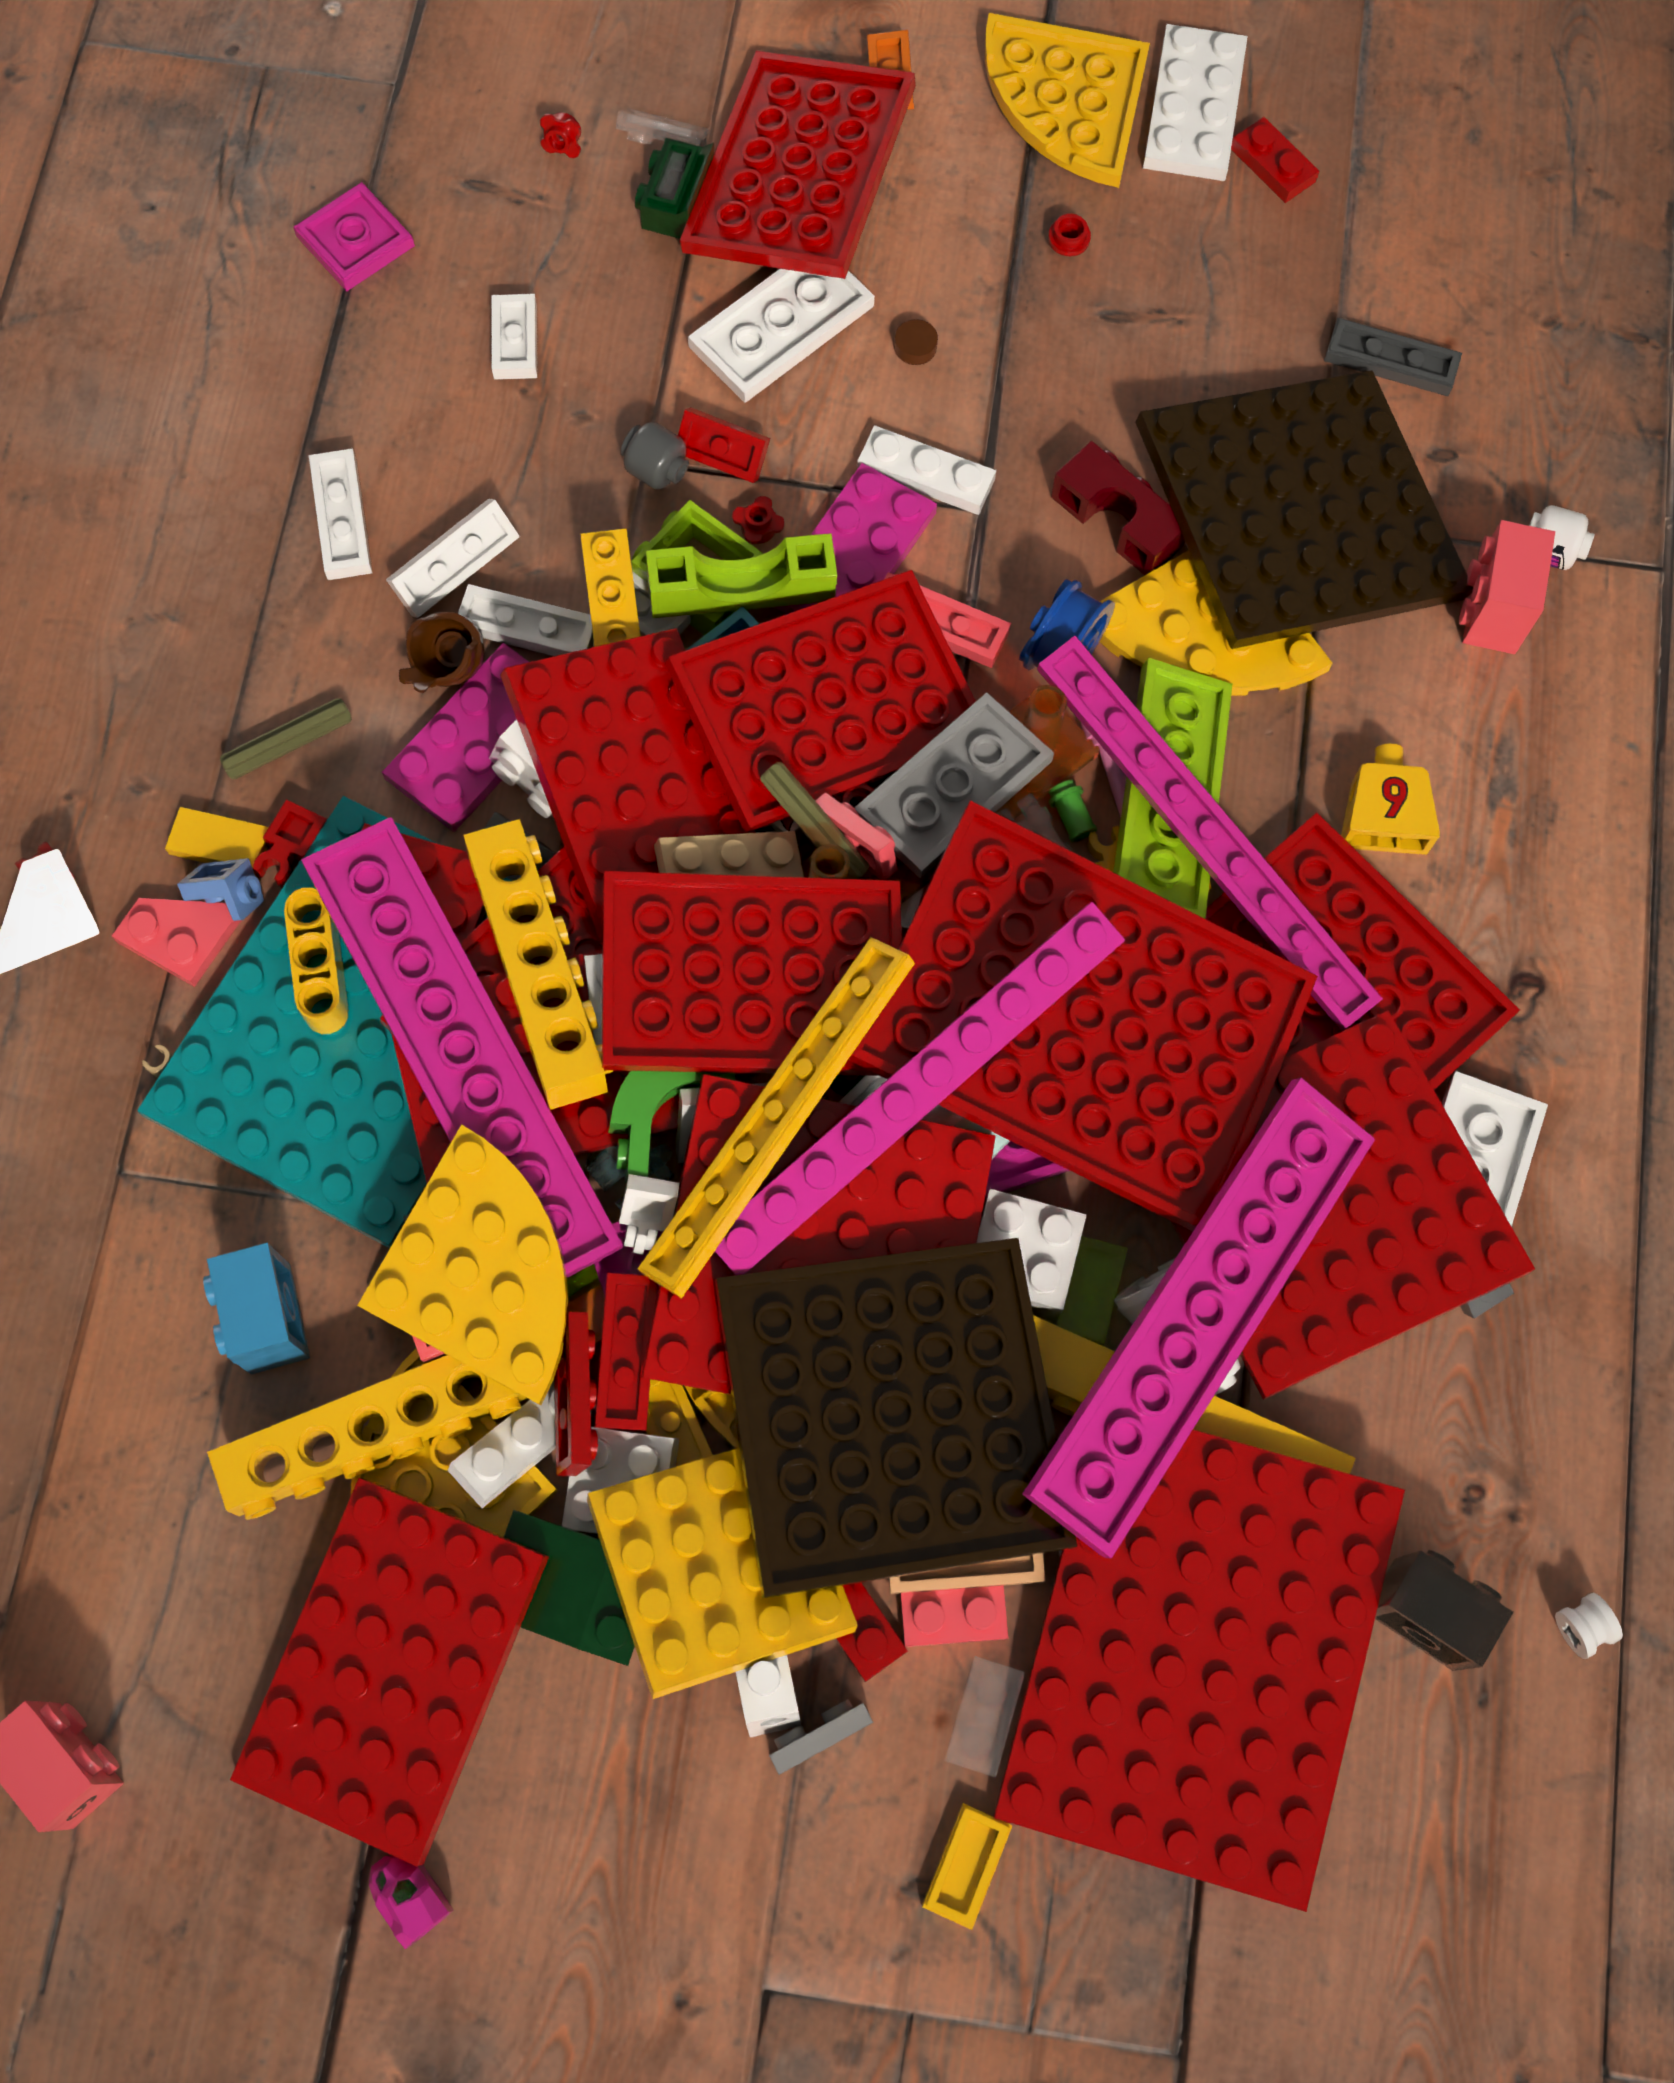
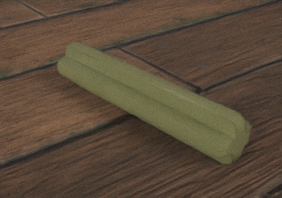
[220,698,352,780]
[760,761,870,879]

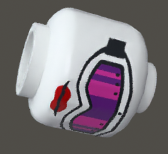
[1529,505,1595,570]

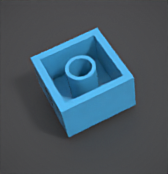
[203,1243,310,1375]

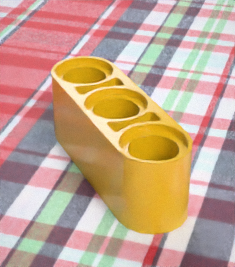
[284,888,349,1034]

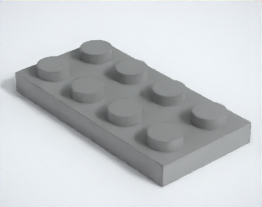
[855,693,1054,879]

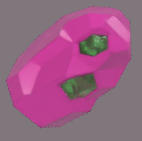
[369,1856,454,1949]

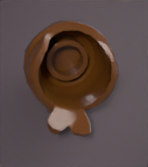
[399,612,485,693]

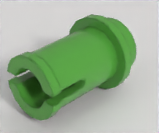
[1048,780,1097,842]

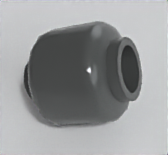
[621,422,689,490]

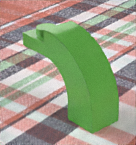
[608,1071,735,1184]

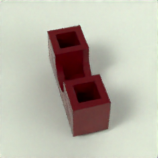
[1051,440,1185,575]

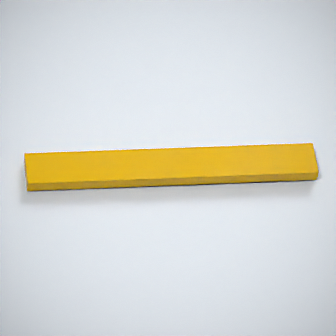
[637,937,915,1299]

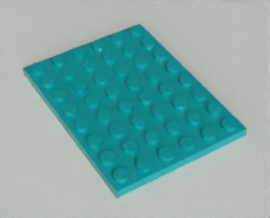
[137,796,512,1248]

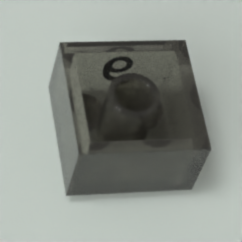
[1375,1550,1514,1671]

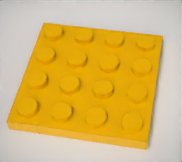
[587,1448,858,1699]

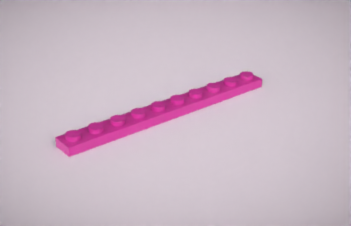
[1037,636,1383,1031]
[715,902,1125,1275]

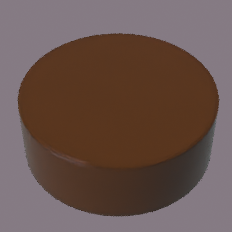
[894,319,938,365]

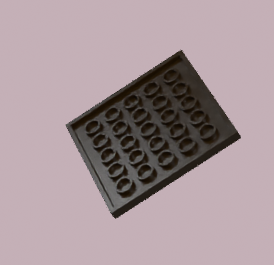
[1135,370,1473,649]
[715,1238,1077,1598]

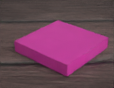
[293,182,415,292]

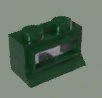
[635,138,714,239]

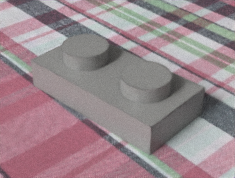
[769,1699,873,1775]

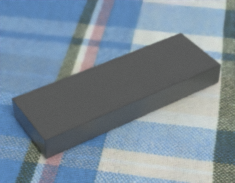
[1324,318,1462,396]

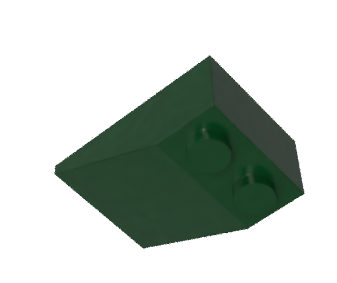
[504,1510,635,1666]

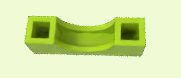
[646,533,837,618]

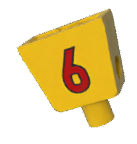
[1341,743,1440,855]

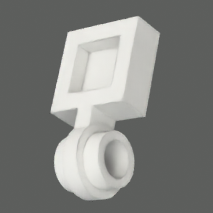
[619,1174,679,1254]

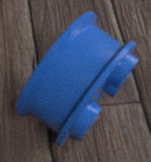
[1019,579,1115,670]

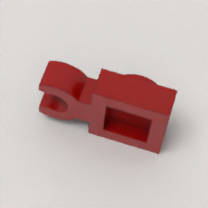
[253,799,327,888]

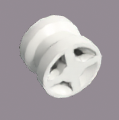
[1555,1593,1623,1659]

